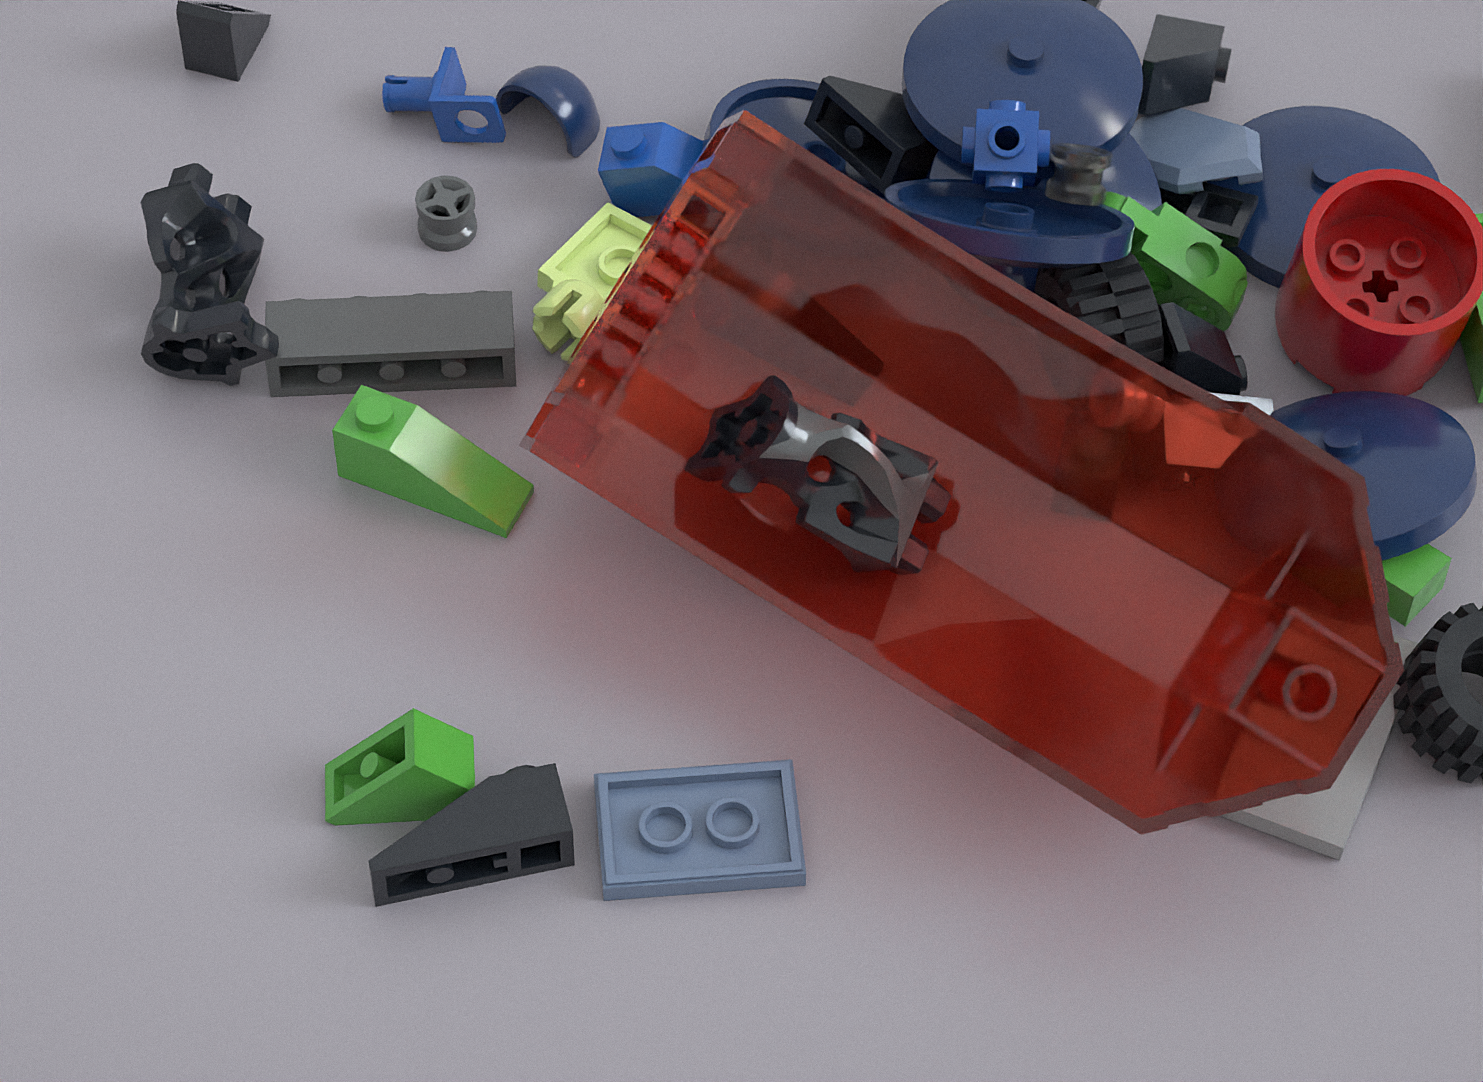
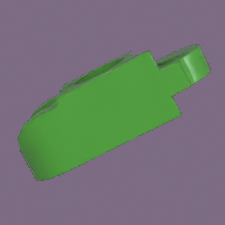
[1092,191,1248,331]

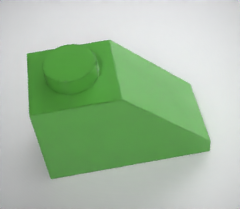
[325,708,475,826]

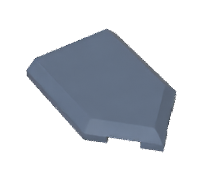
[1129,108,1263,194]

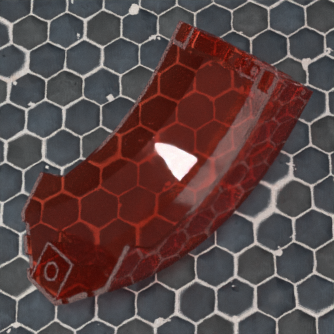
[518,110,1404,835]

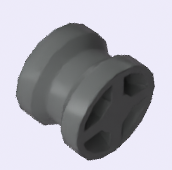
[415,175,477,252]

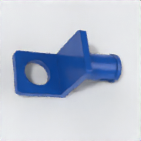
[382,47,506,143]

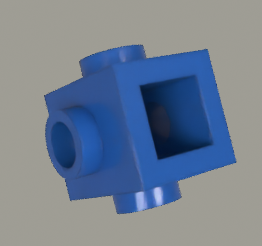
[961,100,1050,193]

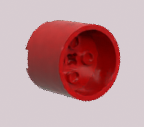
[1275,169,1483,396]

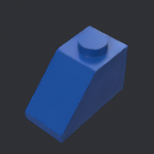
[598,122,732,217]

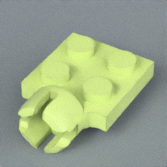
[532,202,706,361]

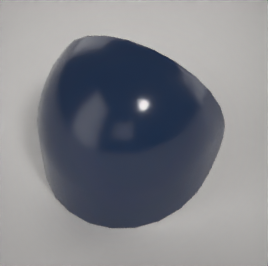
[496,65,600,157]

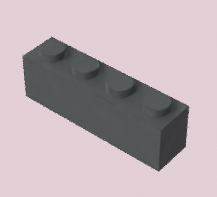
[265,290,516,397]

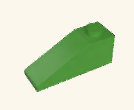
[332,385,534,538]

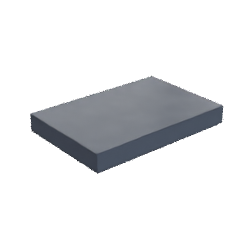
[594,759,806,901]

